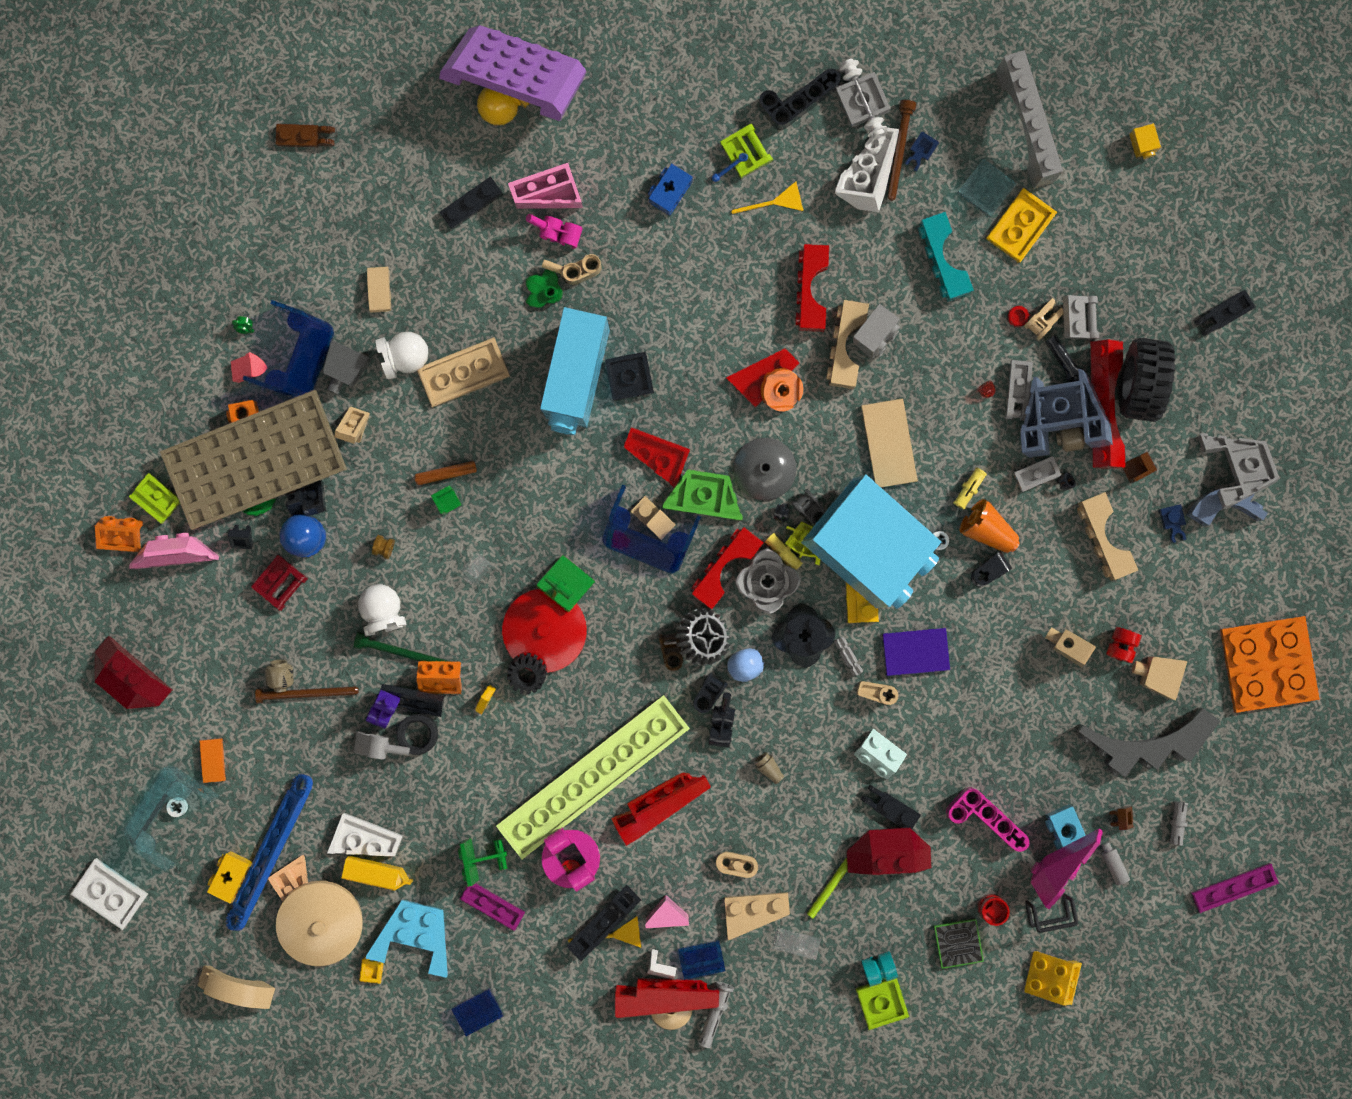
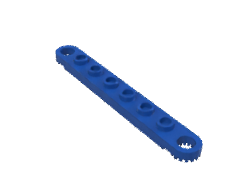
[226,774,313,931]

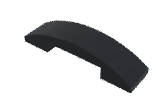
[566,885,641,961]

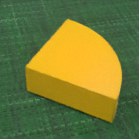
[475,685,496,715]

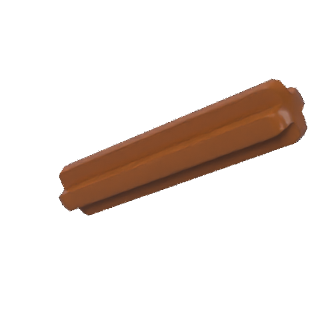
[415,461,477,485]

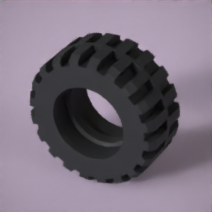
[1119,337,1175,422]

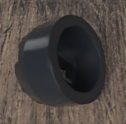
[1057,472,1076,491]

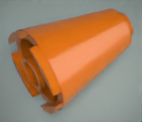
[959,499,1020,553]

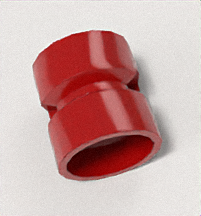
[1106,627,1142,664]
[977,894,1010,926]

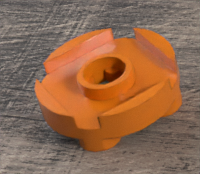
[761,368,803,411]

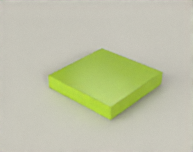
[855,979,909,1030]

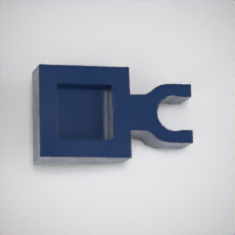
[905,131,939,172]
[1159,504,1186,543]

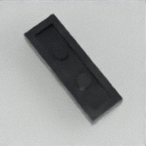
[440,176,503,230]
[380,684,445,717]

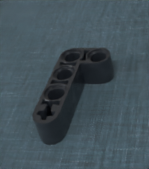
[759,68,841,130]

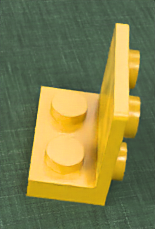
[1024,951,1082,1006]

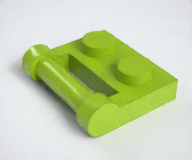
[720,124,773,179]

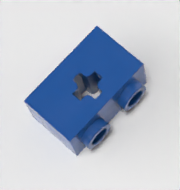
[648,164,693,216]

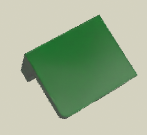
[431,485,462,515]

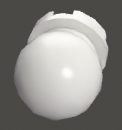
[376,332,428,379]
[358,584,407,636]

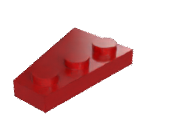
[624,427,690,488]

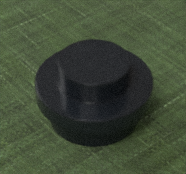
[774,503,791,524]

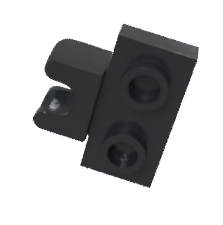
[285,480,326,516]

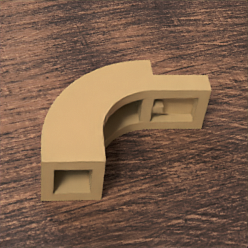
[198,966,275,1009]

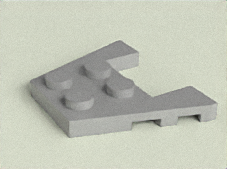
[1198,433,1280,510]

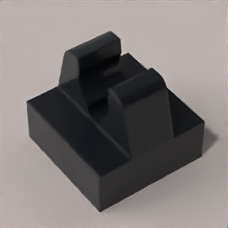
[228,525,253,549]

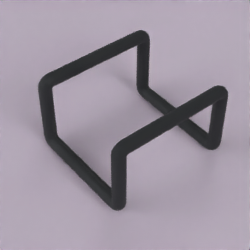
[1025,893,1078,933]

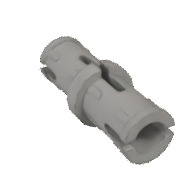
[1169,801,1188,846]

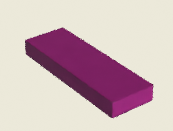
[460,883,525,931]

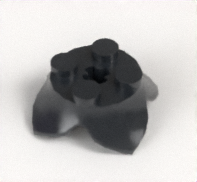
[771,603,836,668]

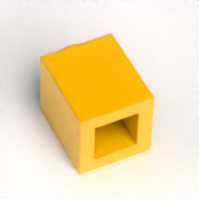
[1129,123,1161,159]

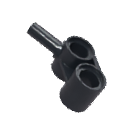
[709,692,735,748]

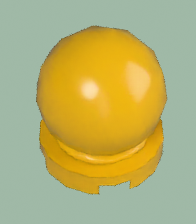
[477,87,530,126]

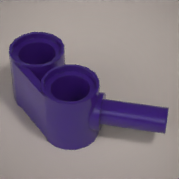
[365,689,400,729]

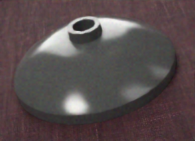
[734,438,797,500]

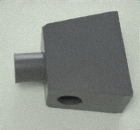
[323,340,371,394]

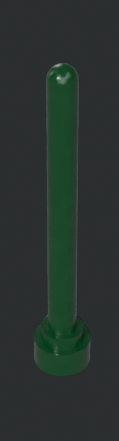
[353,632,451,662]

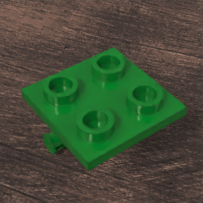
[536,555,595,613]
[458,838,508,887]

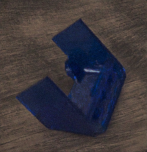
[242,300,334,399]
[602,484,701,573]

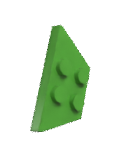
[662,469,743,521]

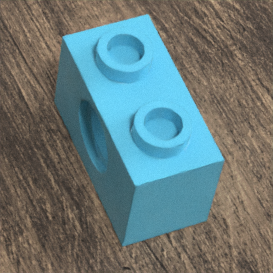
[1045,805,1085,850]

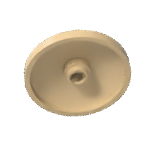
[276,881,363,966]

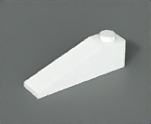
[835,128,899,212]

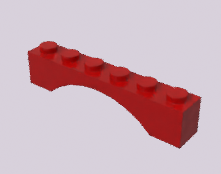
[1090,339,1125,469]

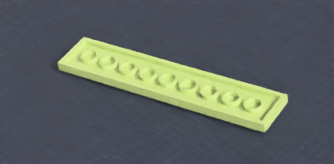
[496,695,690,859]

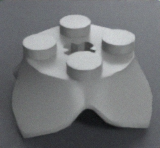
[736,549,801,614]

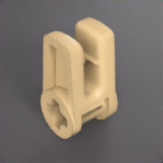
[1024,298,1063,341]
[857,681,898,705]

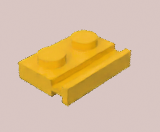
[845,581,879,623]

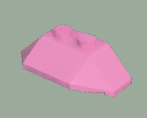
[129,533,219,569]

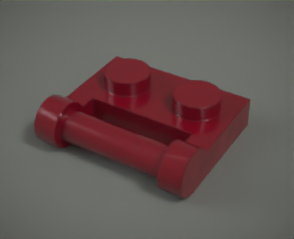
[251,555,308,611]

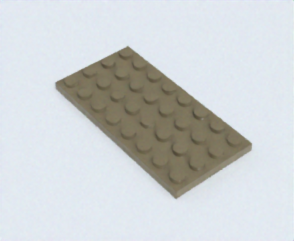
[160,390,347,530]

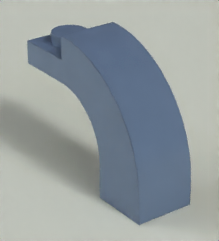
[1186,489,1268,526]

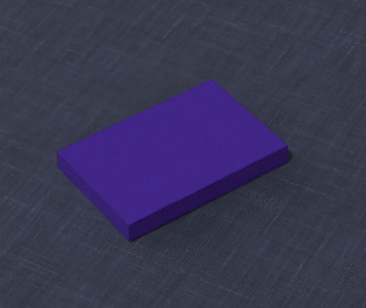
[882,628,950,676]

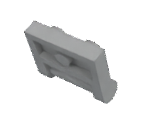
[1063,295,1099,340]

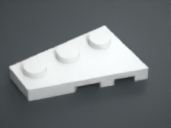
[328,813,403,856]

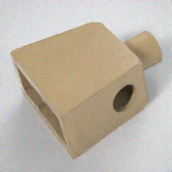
[1045,628,1096,668]
[1132,656,1187,700]

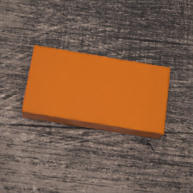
[200,738,226,783]

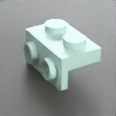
[854,729,907,779]

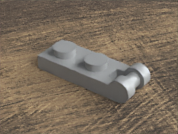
[1005,360,1033,421]

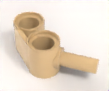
[542,254,601,285]

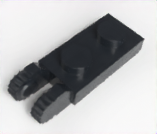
[1195,289,1256,337]
[860,785,921,829]

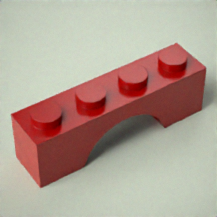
[795,244,829,332]
[691,527,764,610]

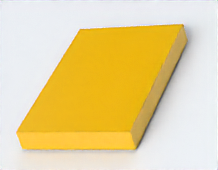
[986,188,1057,263]

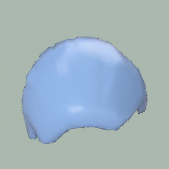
[727,648,764,682]

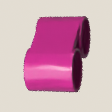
[526,214,583,249]

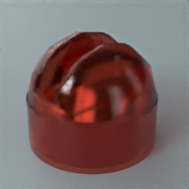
[977,380,996,398]

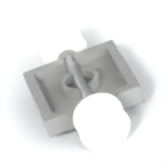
[836,59,891,139]

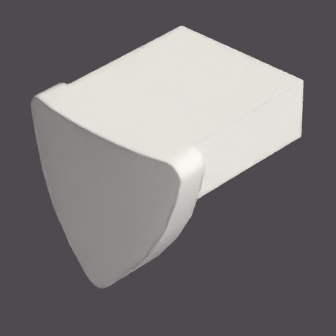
[647,949,677,979]

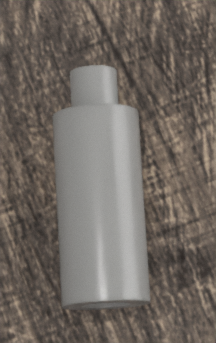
[1102,842,1130,885]

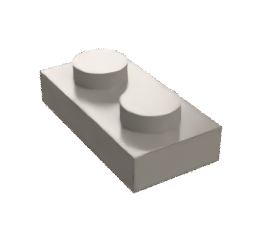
[1013,456,1061,492]

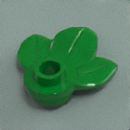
[525,269,563,308]

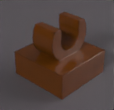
[1109,806,1134,830]

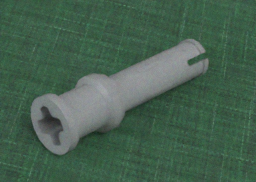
[698,981,734,1048]

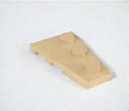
[724,892,790,941]

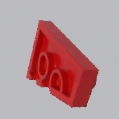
[726,348,800,408]

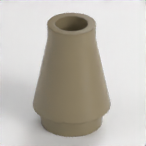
[754,752,784,784]

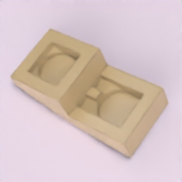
[367,267,391,313]

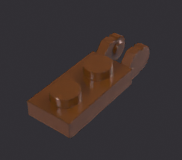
[276,124,335,148]

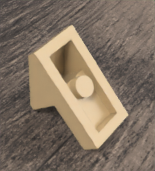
[334,407,370,444]
[631,496,675,540]

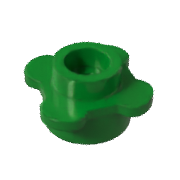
[232,316,254,334]

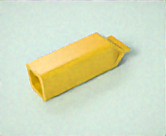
[342,856,413,891]

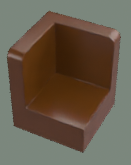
[1122,452,1157,484]

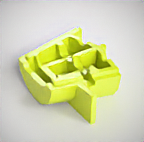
[785,522,820,566]

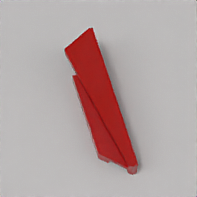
[612,772,711,846]
[615,978,719,1018]

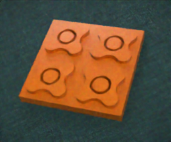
[1220,616,1320,713]

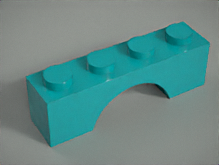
[918,212,974,302]

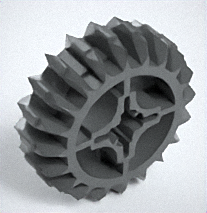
[675,608,731,666]

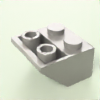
[853,304,900,360]

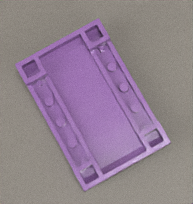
[439,25,586,121]

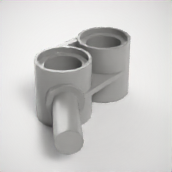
[353,731,410,759]

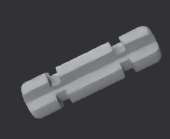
[834,637,863,676]

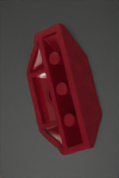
[94,636,173,709]
[846,828,932,875]

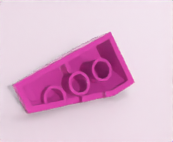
[1031,829,1103,909]

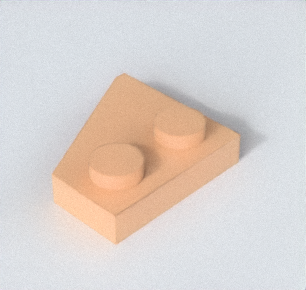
[268,855,308,901]

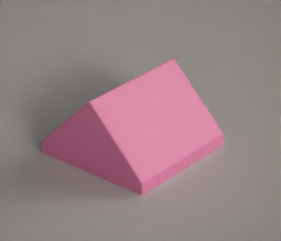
[645,895,689,928]

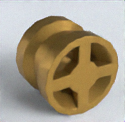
[372,535,395,559]

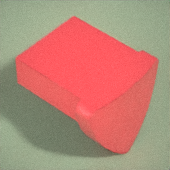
[230,352,268,383]

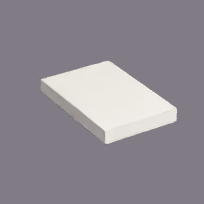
[71,858,148,930]

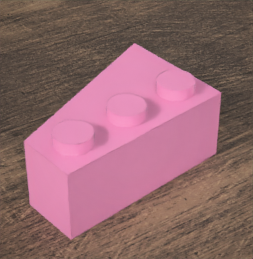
[508,163,583,209]

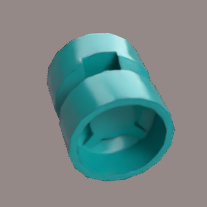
[861,951,898,987]

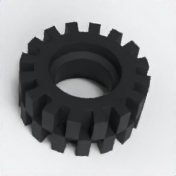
[507,653,547,695]

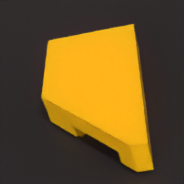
[359,957,384,984]

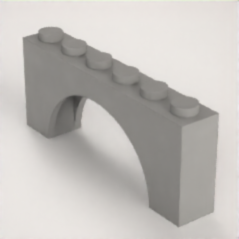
[996,50,1063,189]

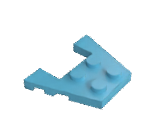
[366,899,448,978]

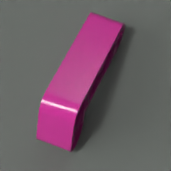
[946,787,1029,852]

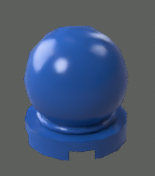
[279,514,326,558]

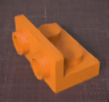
[95,516,143,552]
[417,661,462,694]

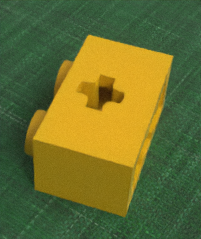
[207,851,252,903]

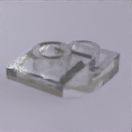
[772,928,821,960]

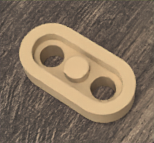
[716,851,758,878]

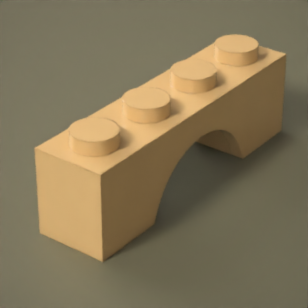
[826,300,869,389]
[1077,492,1138,581]

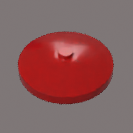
[502,589,587,673]

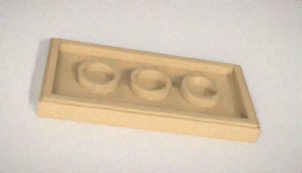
[417,338,510,408]
[861,399,918,488]

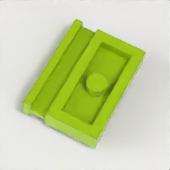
[129,473,180,524]

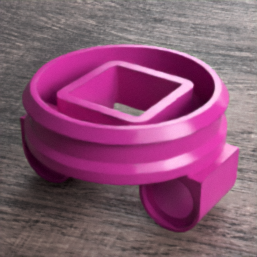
[542,827,600,892]

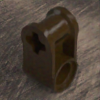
[658,630,683,671]

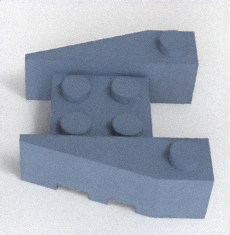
[1020,369,1113,458]

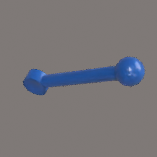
[712,153,748,182]

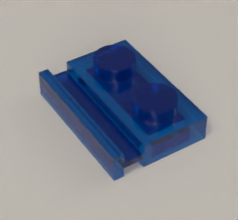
[678,940,726,980]
[451,988,504,1037]

